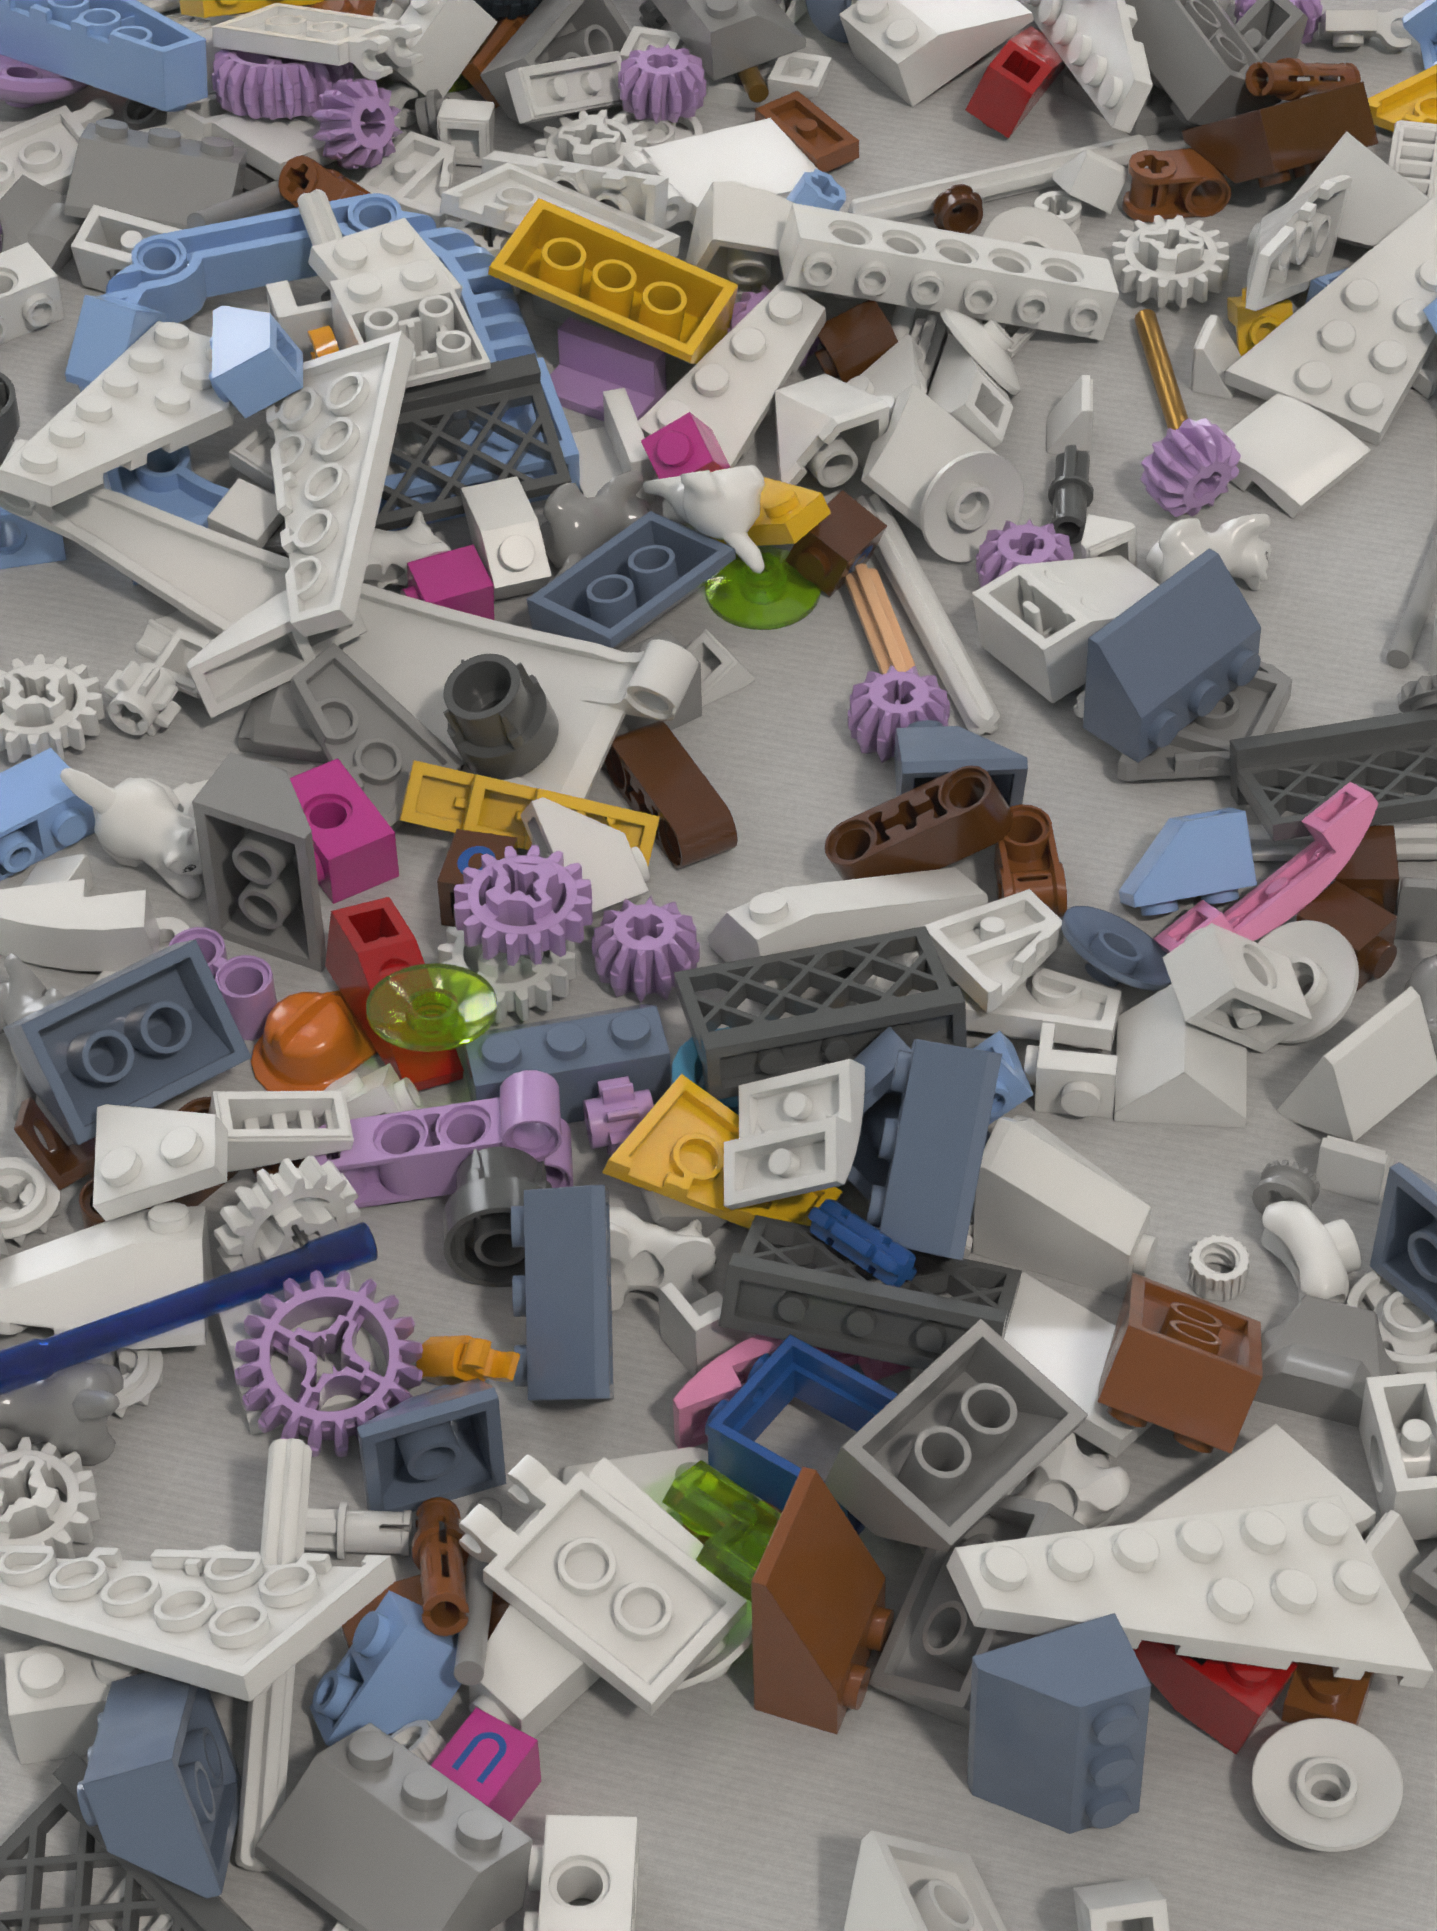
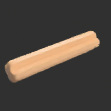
[845,563,919,675]

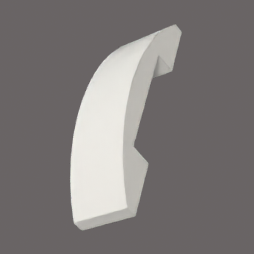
[620,25,832,108]

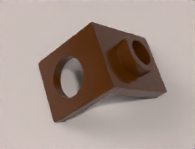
[14,1097,96,1191]

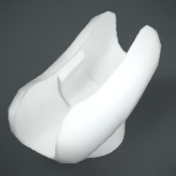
[1261,1201,1361,1304]

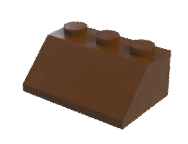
[1182,81,1379,188]

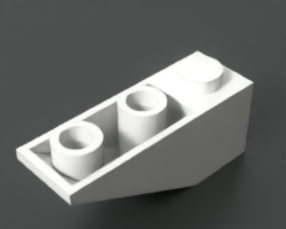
[928,331,1013,449]

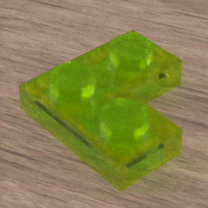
[662,1460,781,1602]

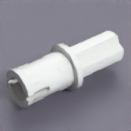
[304,1502,412,1559]

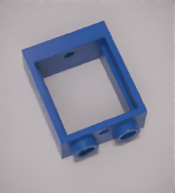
[705,1334,898,1535]

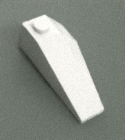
[1245,174,1353,311]
[685,180,861,300]
[708,867,989,991]
[0,1202,213,1349]

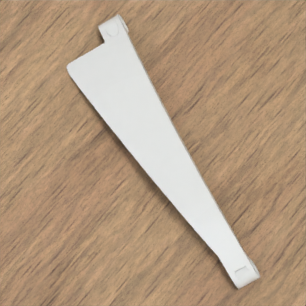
[0,439,699,799]

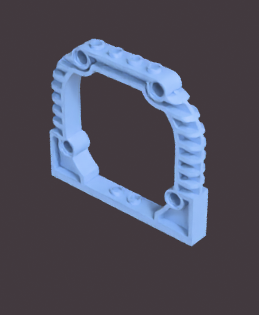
[78,193,580,585]

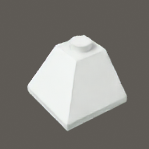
[844,1830,1007,1931]

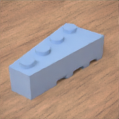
[0,0,208,112]

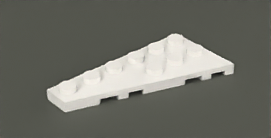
[1022,0,1153,133]
[1224,195,1437,446]
[0,321,271,507]
[265,331,415,637]
[946,1495,1434,1689]
[0,1545,396,1702]

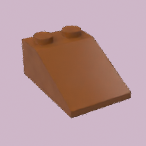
[1098,1273,1263,1454]
[751,1466,894,1735]

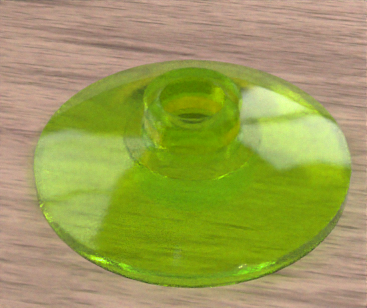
[705,547,821,630]
[366,963,497,1052]

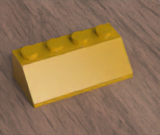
[488,198,738,364]

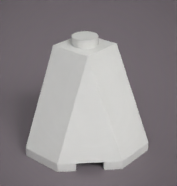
[1289,131,1431,250]
[775,374,889,504]
[973,1115,1158,1298]

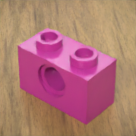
[290,758,399,904]

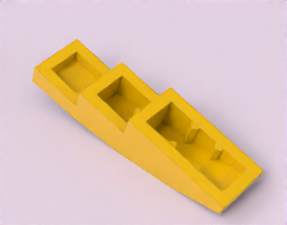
[399,760,660,866]

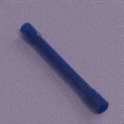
[0,1222,378,1395]

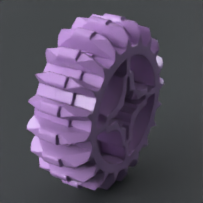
[212,49,354,120]
[235,1270,423,1458]

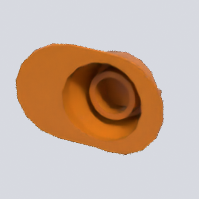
[251,991,377,1091]

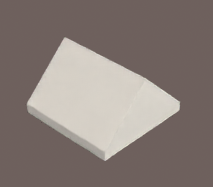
[1114,984,1247,1128]
[1277,986,1437,1142]

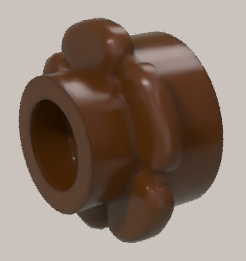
[932,184,983,234]

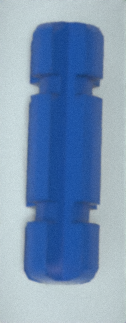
[808,1199,917,1287]

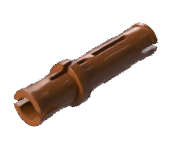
[1245,58,1361,101]
[411,1497,469,1636]

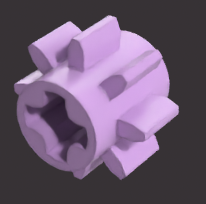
[583,1076,654,1156]

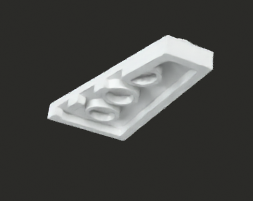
[638,279,826,468]
[856,951,1122,1051]

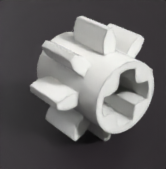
[103,661,181,737]

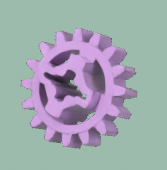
[454,845,593,966]

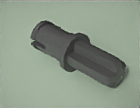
[1048,445,1094,544]

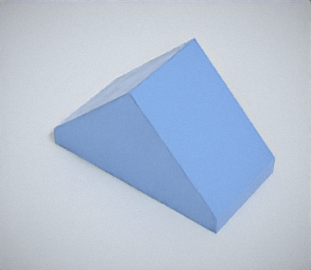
[65,295,167,387]

